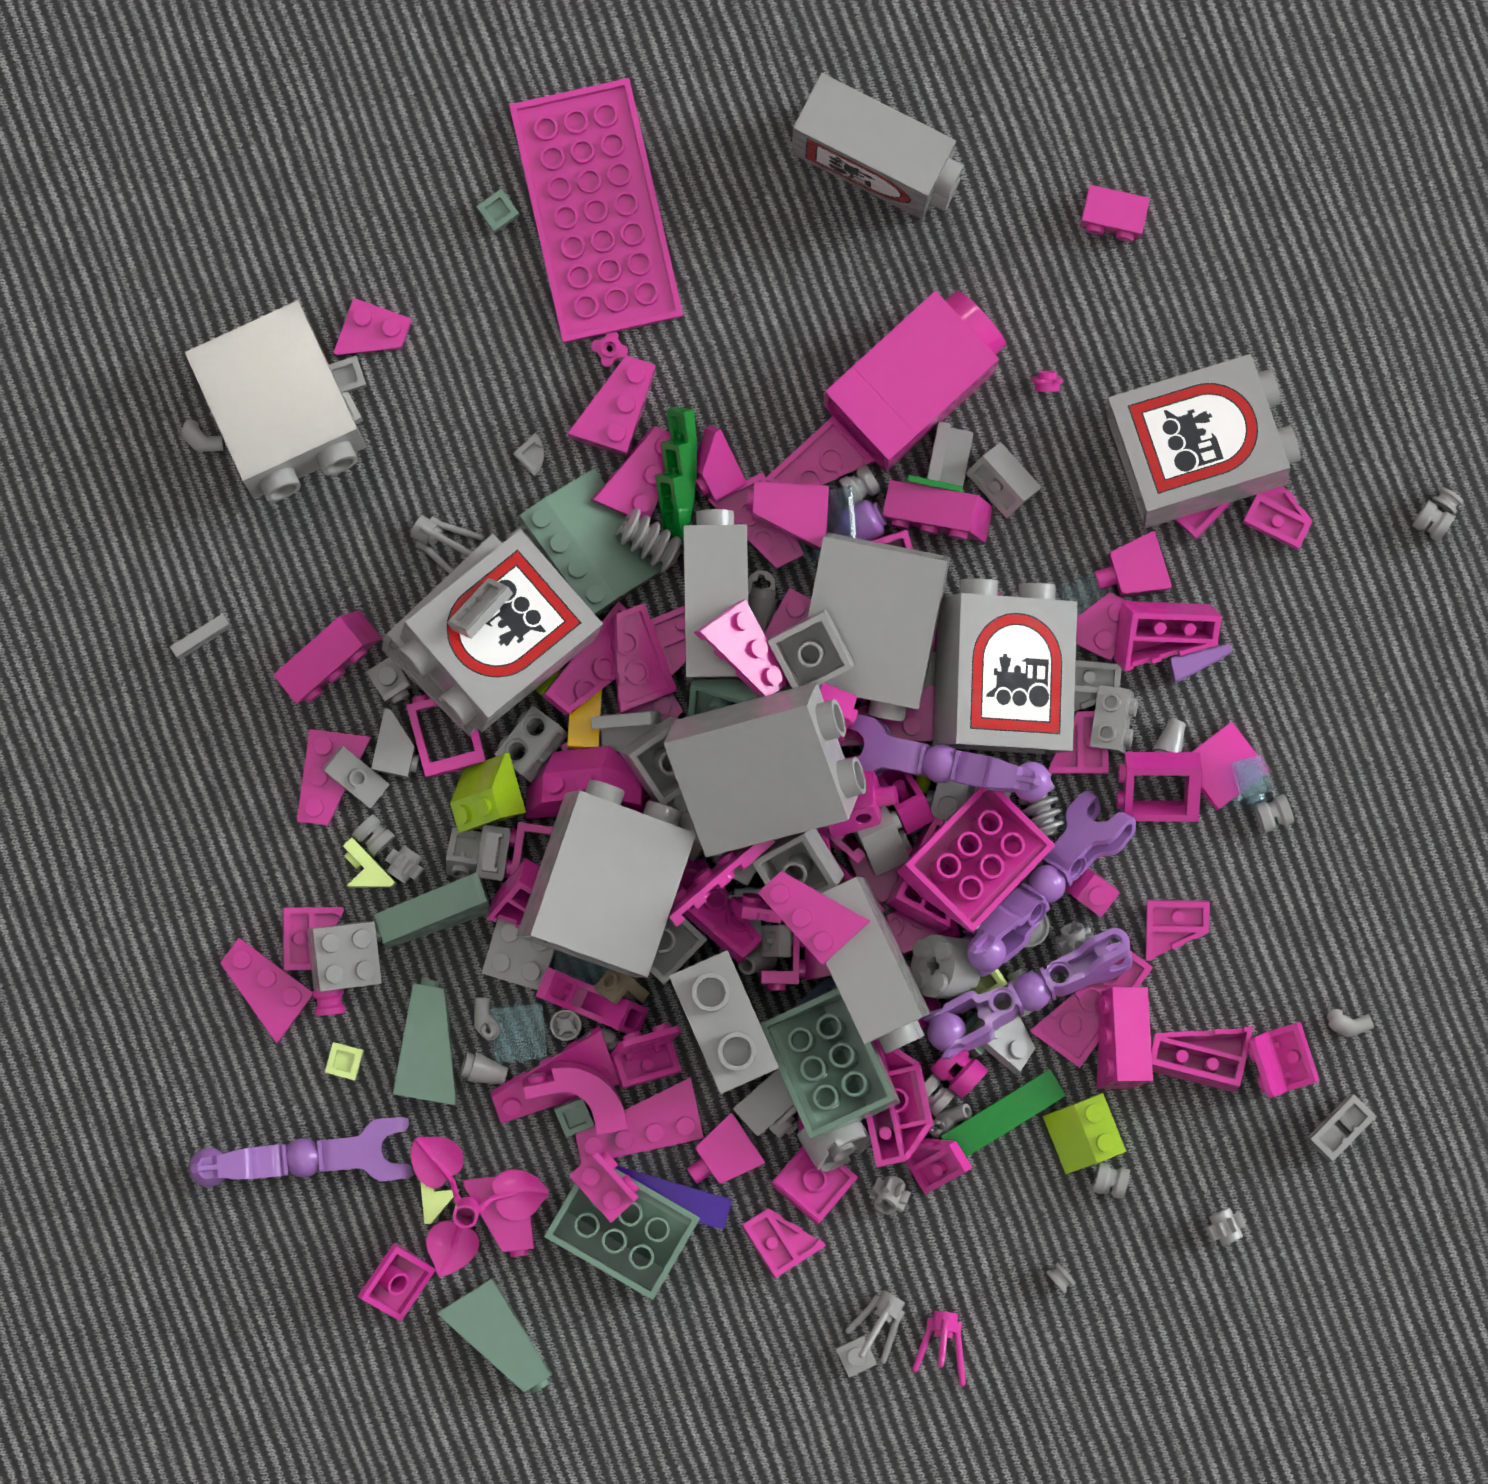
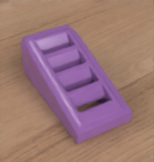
[1168,644,1232,684]

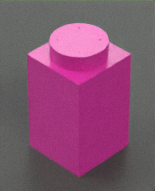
[823,290,1006,473]

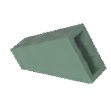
[374,872,491,949]
[393,978,457,1105]
[438,1278,552,1394]

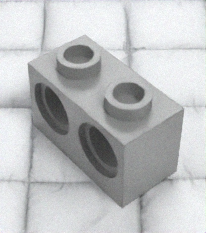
[495,705,568,783]
[1306,1094,1377,1161]

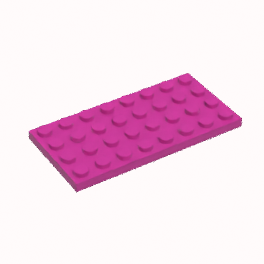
[509,78,683,344]

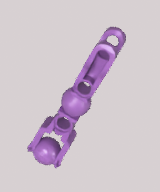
[847,715,1053,801]
[967,791,1136,977]
[922,928,1133,1059]
[189,1117,414,1187]

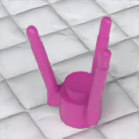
[912,1311,966,1386]

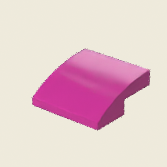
[1192,722,1270,811]

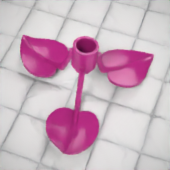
[411,1137,549,1277]

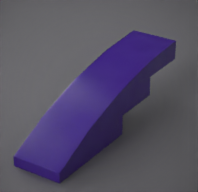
[615,1166,732,1230]

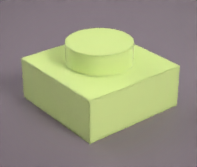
[325,1042,364,1080]

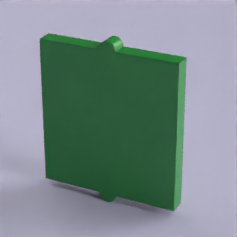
[904,475,964,492]

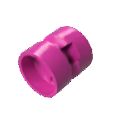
[929,1051,989,1099]

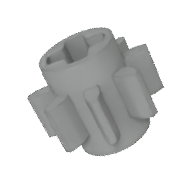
[385,845,424,884]
[1055,922,1094,957]
[869,1176,911,1215]
[1206,1208,1246,1246]

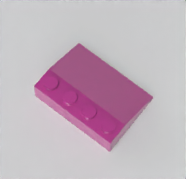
[897,788,1056,933]

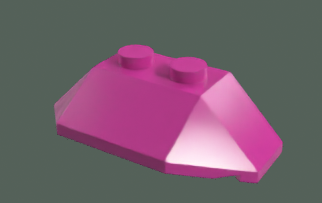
[525,746,644,819]
[866,1038,934,1168]

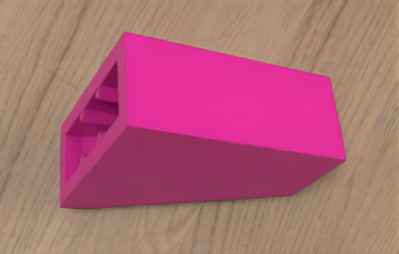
[747,482,829,551]
[463,1176,535,1257]

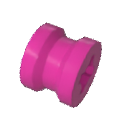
[312,989,346,1016]

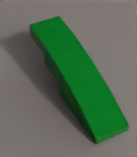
[655,406,697,539]
[939,1069,1066,1157]

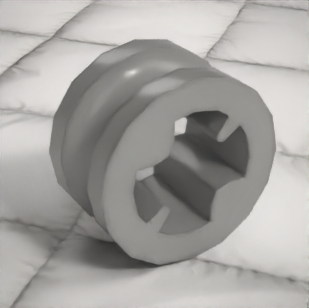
[1432,486,1464,515]
[1046,1262,1076,1294]

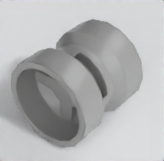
[839,465,881,505]
[1412,500,1455,542]
[1254,794,1294,833]
[352,814,395,857]
[550,1010,582,1041]
[924,1073,956,1117]
[1092,1162,1130,1200]

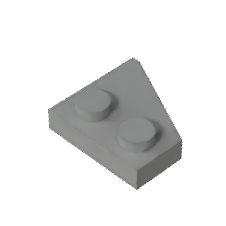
[1074,659,1122,712]
[969,1000,1035,1074]

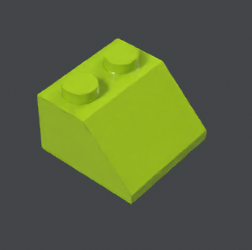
[450,753,526,833]
[1042,1093,1126,1174]

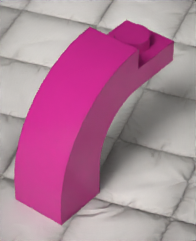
[536,967,649,1034]
[522,1061,628,1135]

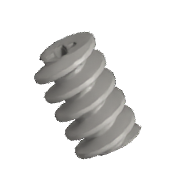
[615,508,684,574]
[1018,773,1065,839]

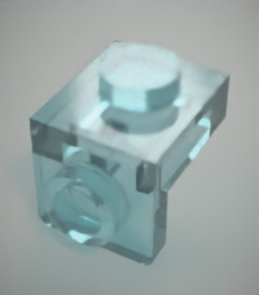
[1231,754,1273,805]

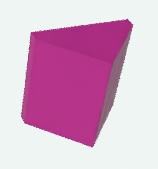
[358,1242,436,1322]

